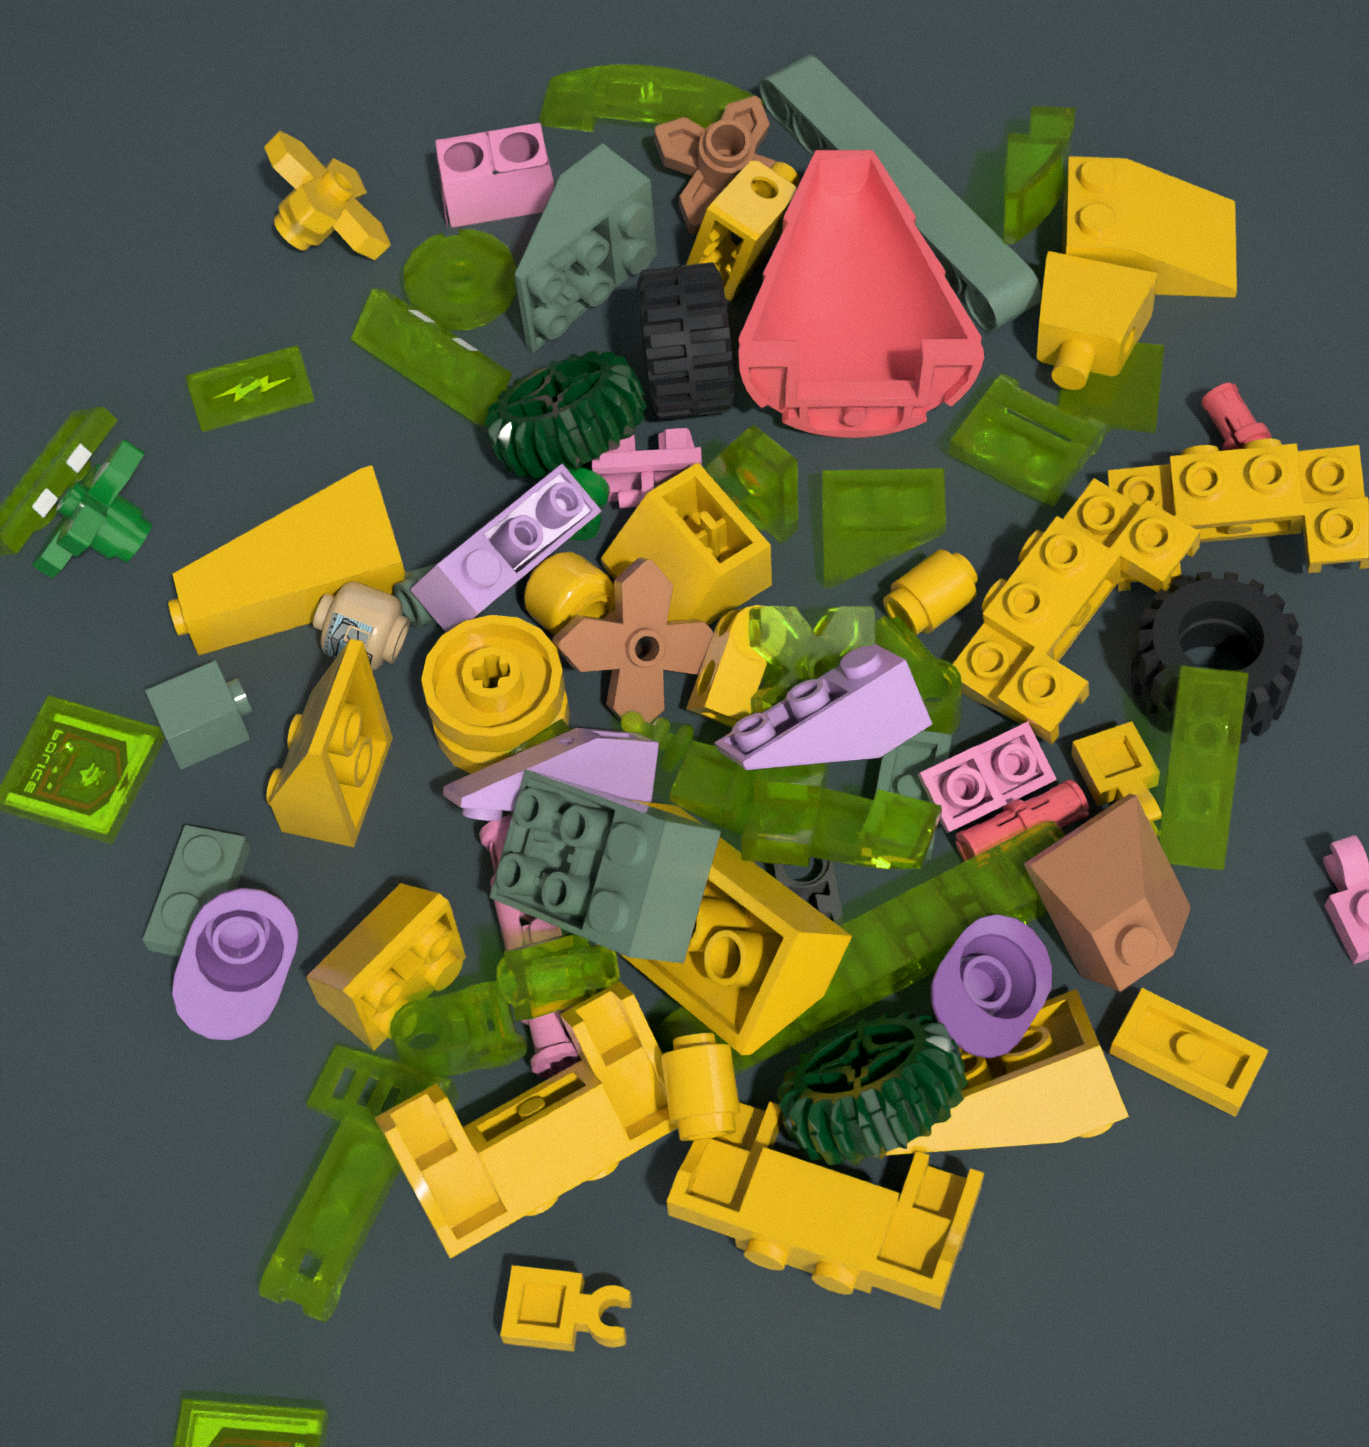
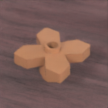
[654,96,778,234]
[552,557,714,733]

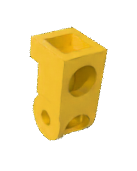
[686,605,784,728]

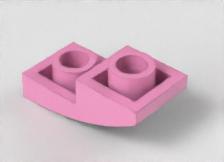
[917,722,1057,833]

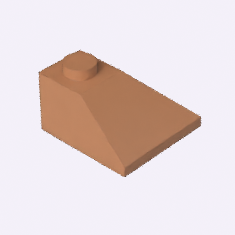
[1024,793,1191,992]

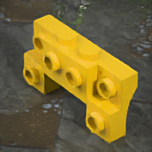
[1108,438,1369,592]
[947,478,1200,745]
[375,981,678,1259]
[666,1102,984,1310]

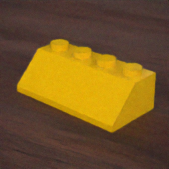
[619,799,852,1055]

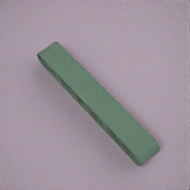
[759,54,1042,333]

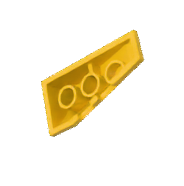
[870,989,1129,1157]

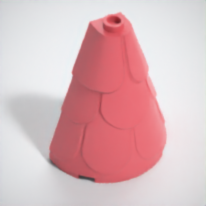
[738,150,984,438]

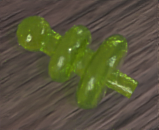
[620,711,701,772]

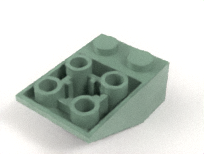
[515,143,657,353]
[489,769,721,963]

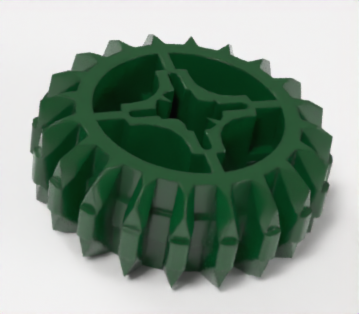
[484,351,647,478]
[777,1012,968,1165]

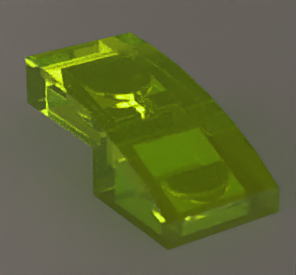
[742,762,830,867]

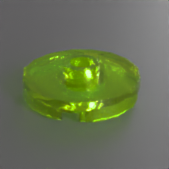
[403,229,517,330]

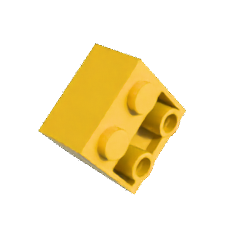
[601,462,772,625]
[306,883,466,1051]

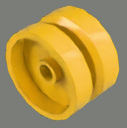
[421,615,570,774]

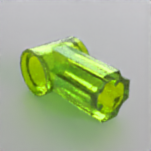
[855,615,962,735]

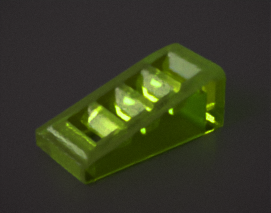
[306,1045,459,1139]

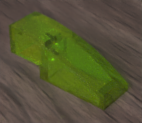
[1003,106,1076,244]

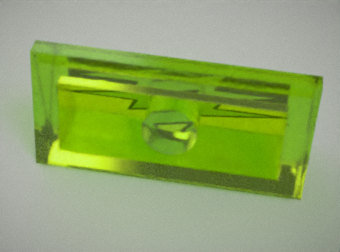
[185,345,315,433]

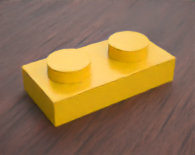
[1109,988,1269,1117]

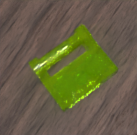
[949,373,1108,507]

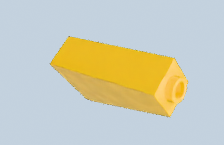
[168,465,405,656]

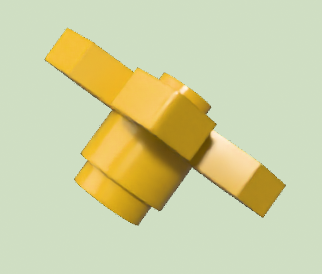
[264,131,391,260]

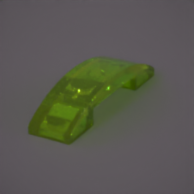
[539,64,764,132]
[669,740,942,869]

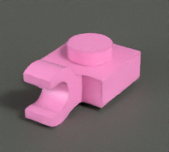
[1323,835,1369,964]

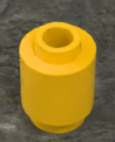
[883,549,978,637]
[661,1033,741,1141]

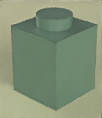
[145,660,252,770]

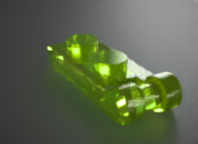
[259,1114,401,1323]

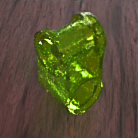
[391,981,528,1082]

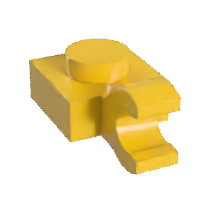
[1071,721,1162,836]

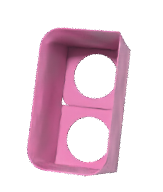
[435,123,555,228]

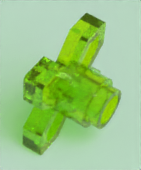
[749,606,875,715]

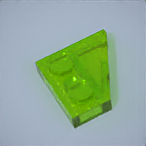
[704,424,799,544]
[822,468,946,588]

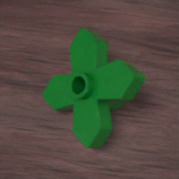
[31,439,153,579]

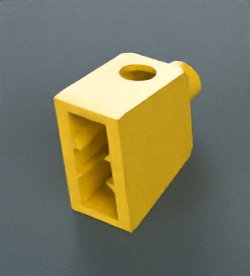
[686,161,800,302]
[1036,251,1158,390]

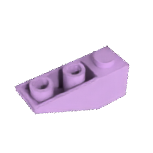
[410,464,601,632]
[715,643,932,770]
[443,728,659,821]

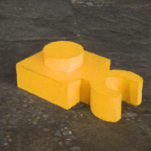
[500,1265,632,1352]

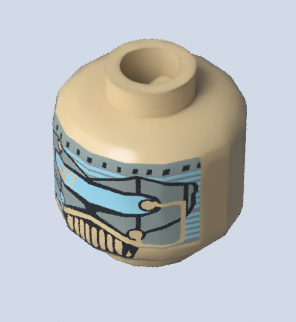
[313,581,410,671]

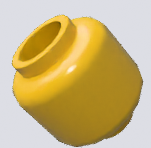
[524,551,615,636]

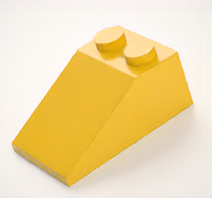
[1062,156,1237,298]
[267,639,393,847]

